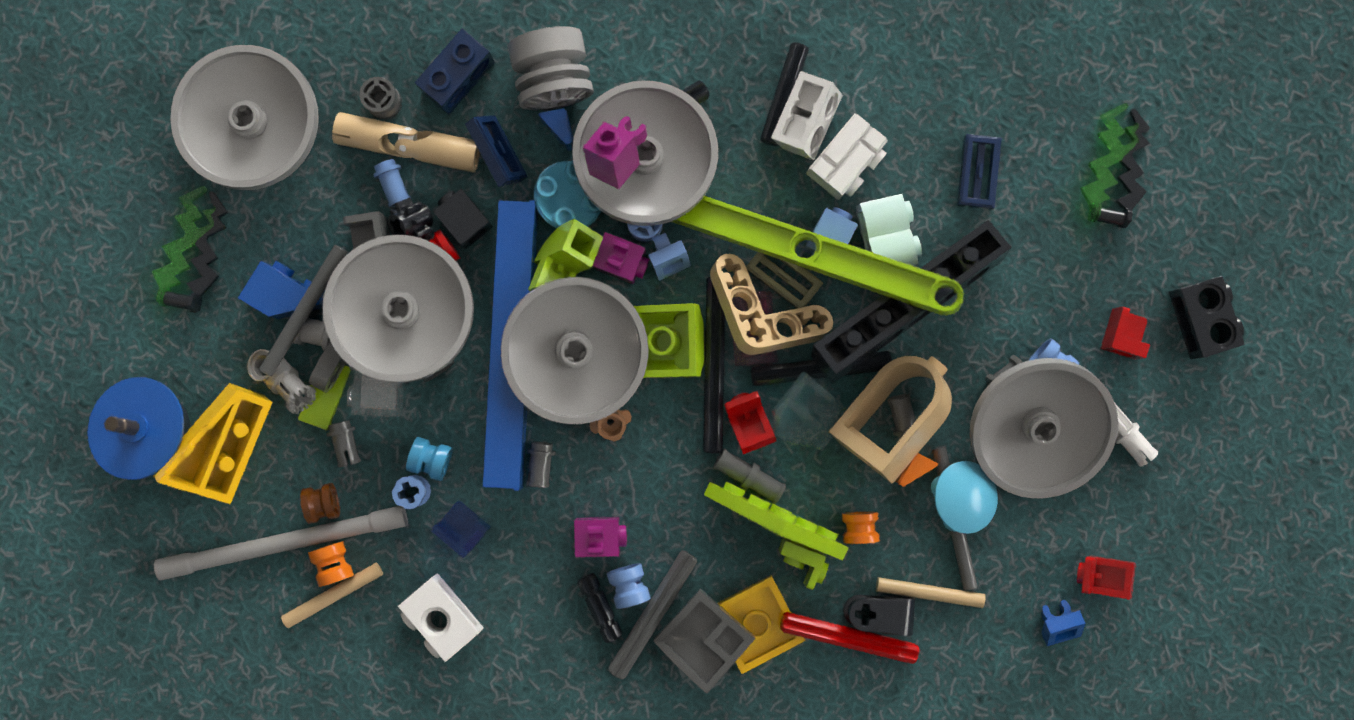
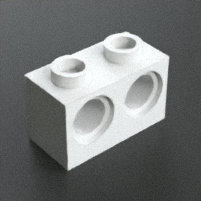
[771,71,843,161]

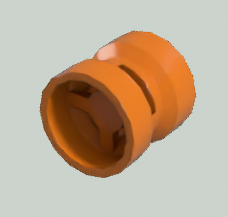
[308,541,354,587]

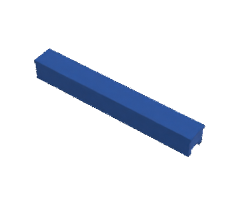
[483,200,538,491]

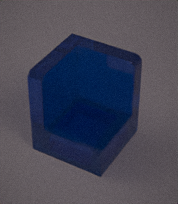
[431,501,491,558]

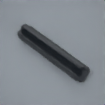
[761,42,809,146]

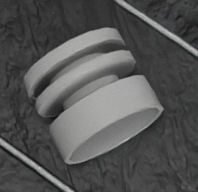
[507,26,594,110]

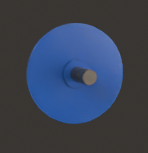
[88,377,190,480]

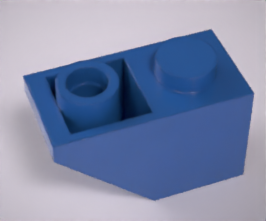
[238,261,325,319]

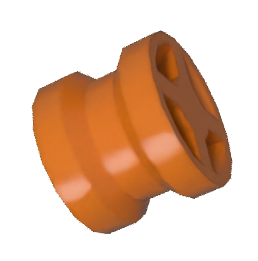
[842,511,880,544]

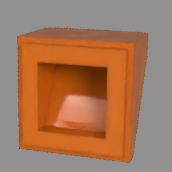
[895,453,938,486]

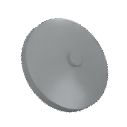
[170,45,319,190]
[572,81,718,226]
[323,235,474,383]
[501,277,648,424]
[970,358,1118,498]

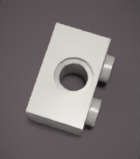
[398,573,484,662]

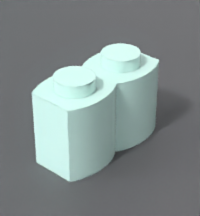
[856,194,922,266]

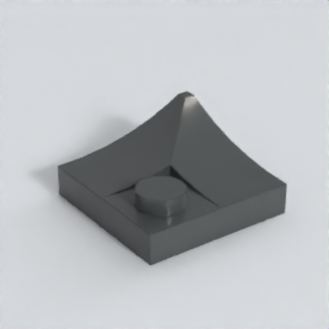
[653,588,755,694]

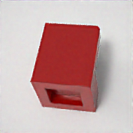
[1101,306,1150,360]

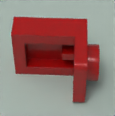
[724,391,777,455]
[1077,556,1136,600]

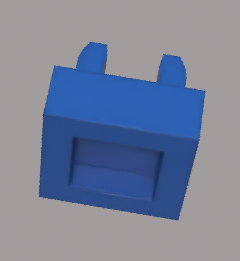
[1041,600,1085,646]

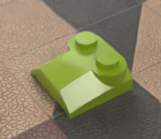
[633,303,704,378]

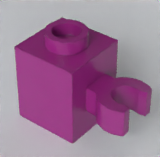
[583,116,647,189]
[592,232,650,284]
[574,517,627,557]

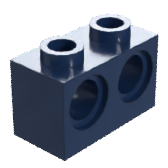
[415,29,495,115]

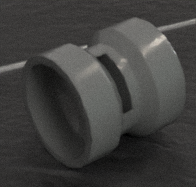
[359,77,402,120]

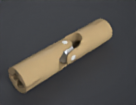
[332,112,480,173]

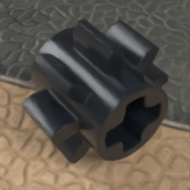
[388,198,433,240]

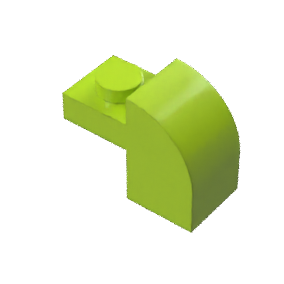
[528,219,603,291]

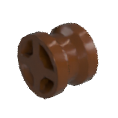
[300,483,340,524]

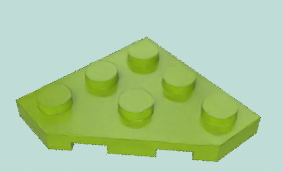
[704,482,849,560]

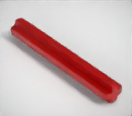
[780,612,919,664]

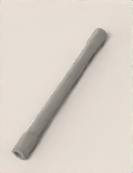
[154,506,408,581]

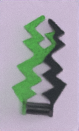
[1080,103,1151,228]
[152,186,229,313]

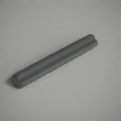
[608,550,697,680]

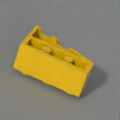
[153,383,272,504]

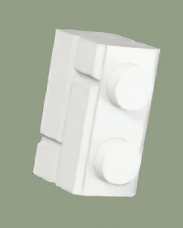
[806,113,888,200]

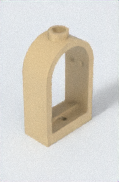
[829,356,952,484]

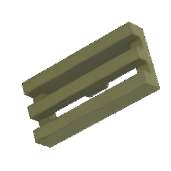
[746,252,823,308]

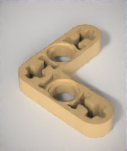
[710,254,833,355]

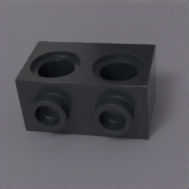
[1169,276,1245,359]

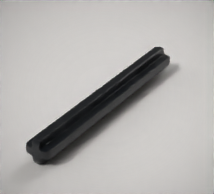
[703,277,725,453]

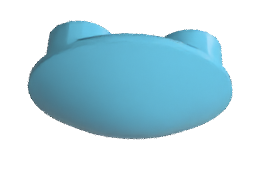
[534,160,601,228]
[931,461,998,534]

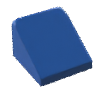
[539,108,573,151]

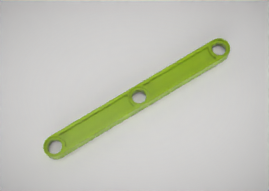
[671,196,963,316]

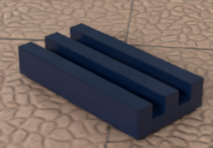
[465,115,527,187]
[957,134,1002,210]

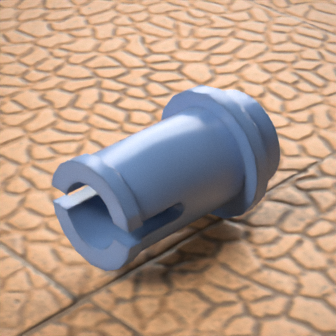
[373,159,411,207]

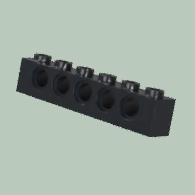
[811,219,1012,384]

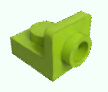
[778,537,829,590]

